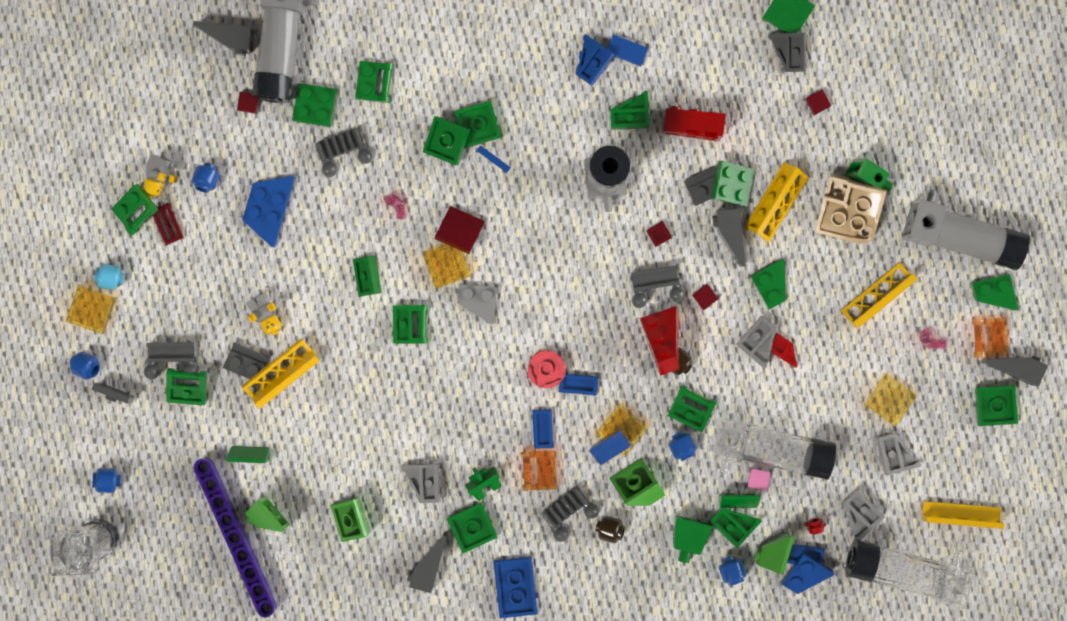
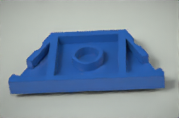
[242,176,296,248]

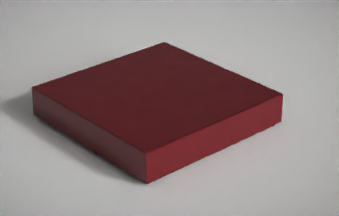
[434,206,485,254]

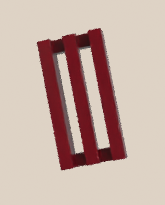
[153,203,184,246]

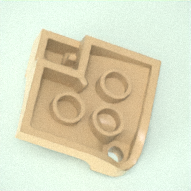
[815,173,887,243]

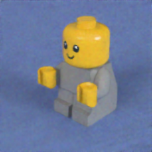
[142,154,178,198]
[246,293,282,336]

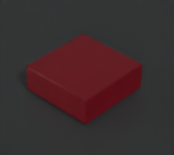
[805,89,831,116]
[237,91,259,114]
[646,221,672,248]
[692,284,719,311]

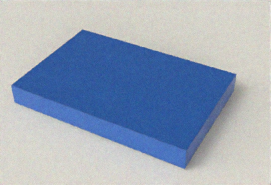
[493,556,538,619]

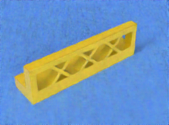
[744,162,809,242]
[840,262,918,328]
[242,338,319,409]
[921,501,1005,529]

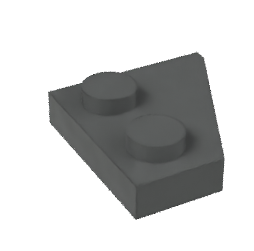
[768,33,806,72]

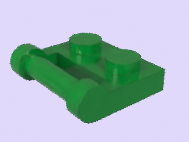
[355,61,394,103]
[111,184,158,235]
[393,305,428,344]
[166,368,207,406]
[667,385,717,432]

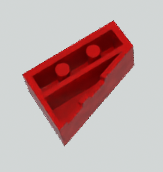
[662,106,726,142]
[640,306,679,376]

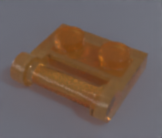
[972,318,1009,358]
[520,450,557,491]

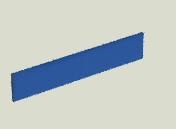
[476,145,511,173]

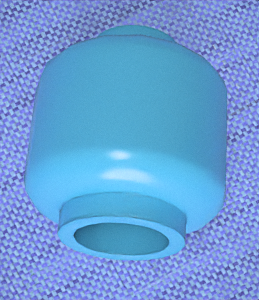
[94,264,124,290]

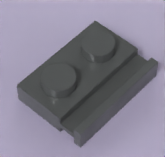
[683,165,718,206]
[223,342,270,379]

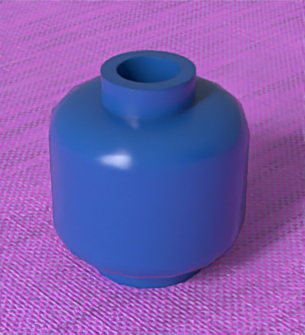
[192,163,219,193]
[70,352,100,380]
[668,431,697,461]
[92,468,121,493]
[719,556,747,586]

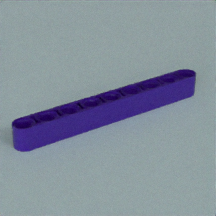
[194,457,277,618]

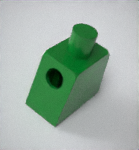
[844,158,893,193]
[673,515,713,563]

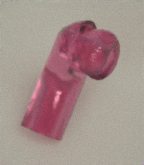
[385,194,406,219]
[920,329,946,349]

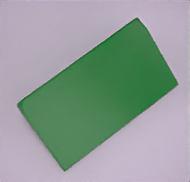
[353,256,382,297]
[227,446,269,463]
[719,493,760,508]

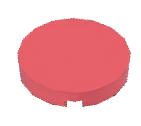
[527,350,566,389]

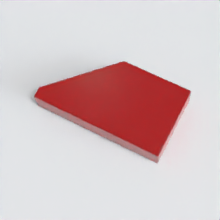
[771,333,798,368]

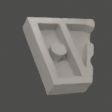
[843,489,885,540]

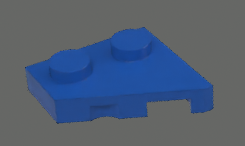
[576,34,615,86]
[781,552,835,594]

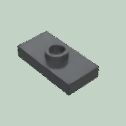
[91,382,134,404]

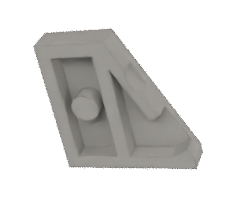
[457,284,497,324]
[736,316,777,369]
[876,433,921,475]
[401,463,440,503]

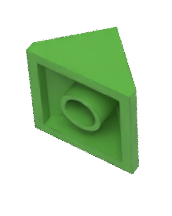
[330,496,370,542]

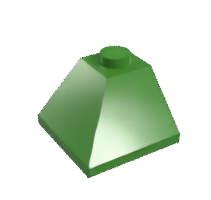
[609,458,666,506]
[245,496,290,532]
[754,532,795,575]

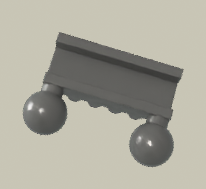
[315,128,373,177]
[631,265,685,308]
[144,342,198,379]
[541,486,599,542]

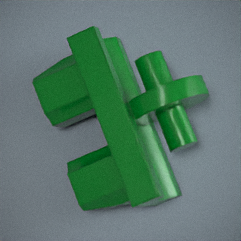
[465,467,502,501]

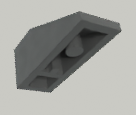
[193,21,254,56]
[712,208,746,267]
[981,356,1048,387]
[407,534,447,593]

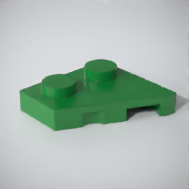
[610,91,649,130]
[750,259,786,310]
[971,274,1019,311]
[709,507,762,548]

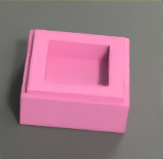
[747,468,770,491]

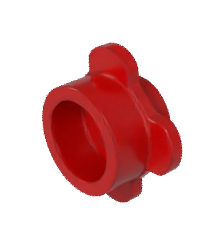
[804,518,826,534]

